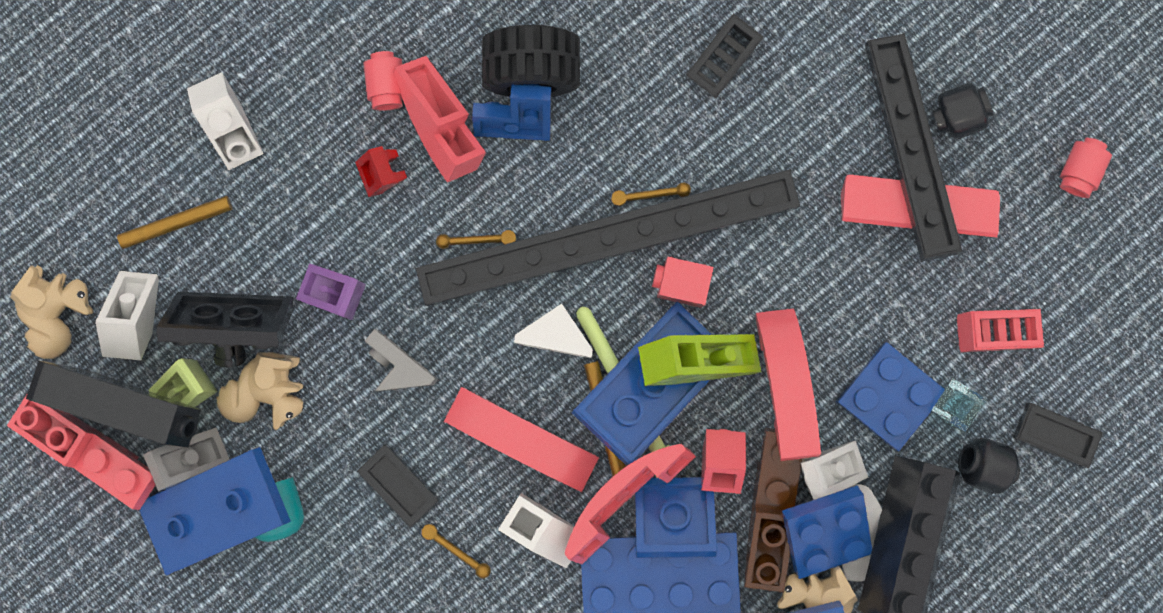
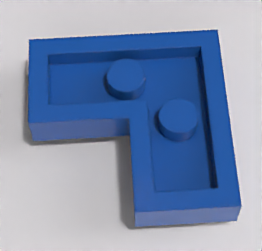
[472,84,551,141]

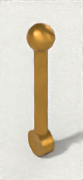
[612,182,691,206]
[436,230,516,249]
[422,524,491,579]

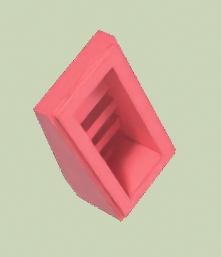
[957,309,1044,352]

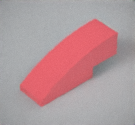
[393,56,486,183]

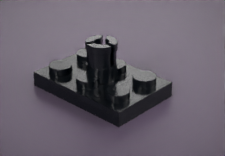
[156,292,294,368]

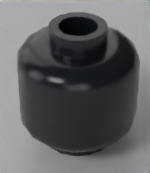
[932,82,994,139]
[958,438,1020,494]

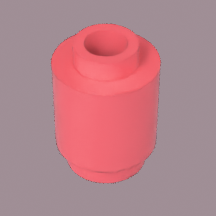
[363,51,403,111]
[1060,138,1112,198]

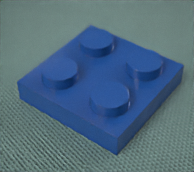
[836,342,947,452]
[635,477,717,558]
[782,485,872,579]

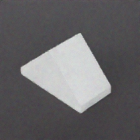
[514,304,593,359]

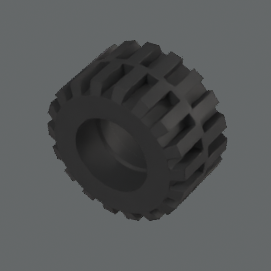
[482,25,580,97]

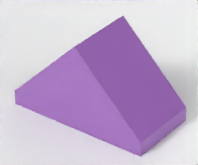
[296,263,366,320]

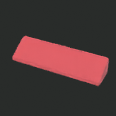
[841,175,1000,238]

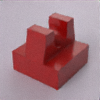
[355,146,407,197]

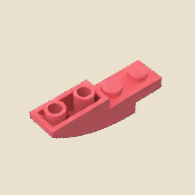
[7,394,155,510]

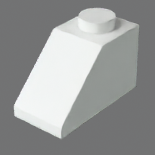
[96,271,159,360]

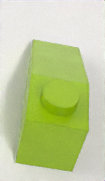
[638,334,761,386]

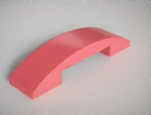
[755,308,821,461]
[444,387,599,492]
[565,444,696,564]

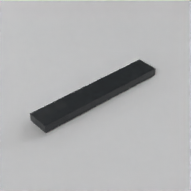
[865,33,962,262]

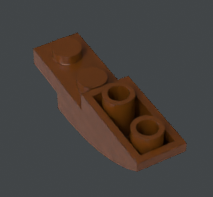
[744,428,802,593]

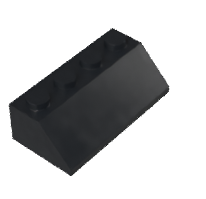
[858,455,961,613]

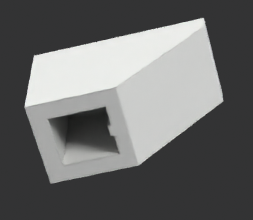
[187,72,263,170]
[498,493,574,568]

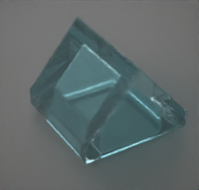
[931,378,987,432]

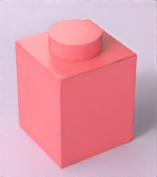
[652,257,714,308]
[701,429,746,494]

